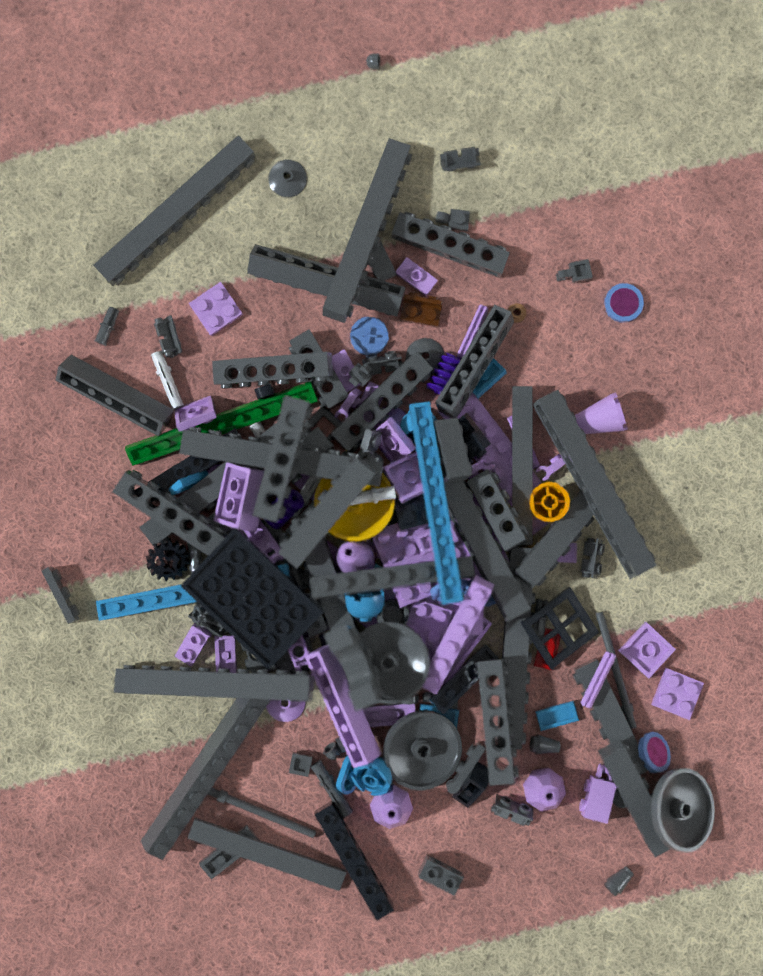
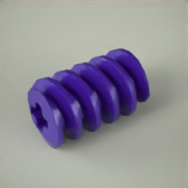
[426,353,461,395]
[263,489,304,529]

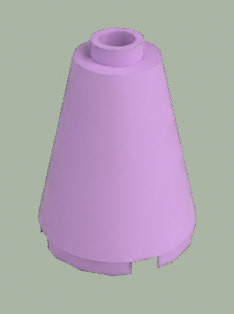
[575,392,628,434]
[336,541,375,573]

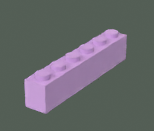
[422,575,494,694]
[305,645,382,768]

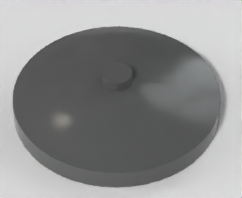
[359,621,430,704]
[383,710,462,790]
[651,768,715,852]

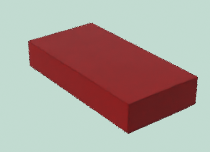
[533,628,561,671]

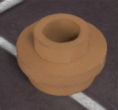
[508,303,526,323]

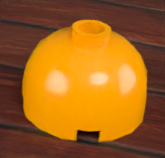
[529,482,570,522]

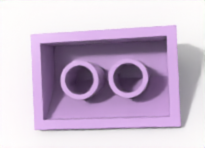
[213,462,264,532]

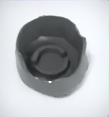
[376,599,409,625]

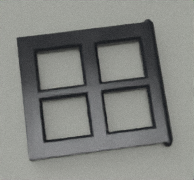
[521,587,599,670]

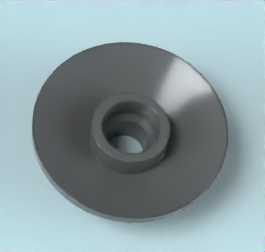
[269,159,307,197]
[406,338,444,376]

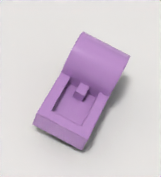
[175,623,212,667]

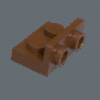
[400,293,443,328]

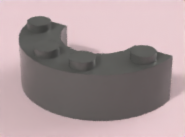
[324,624,383,712]

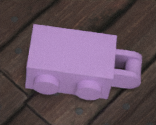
[579,764,616,824]

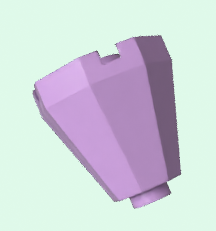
[523,767,566,811]
[370,784,413,829]

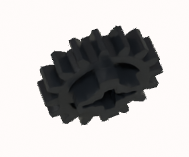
[146,539,190,581]

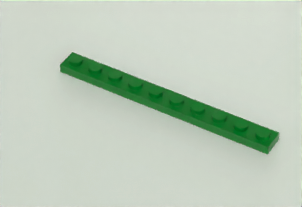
[125,381,317,466]

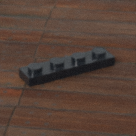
[428,644,499,714]

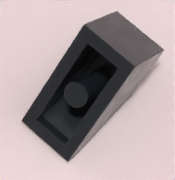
[452,762,490,808]

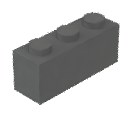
[434,418,472,484]

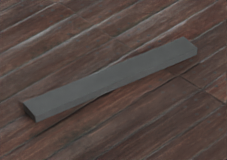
[512,386,532,545]
[188,817,346,891]

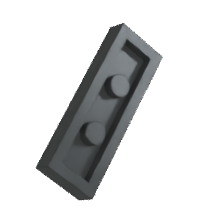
[41,567,80,624]
[199,825,258,880]

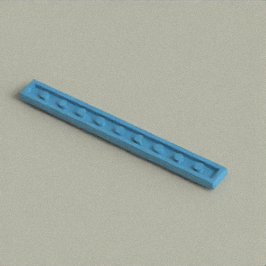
[409,402,463,605]
[96,564,291,621]

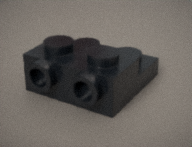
[458,413,491,464]

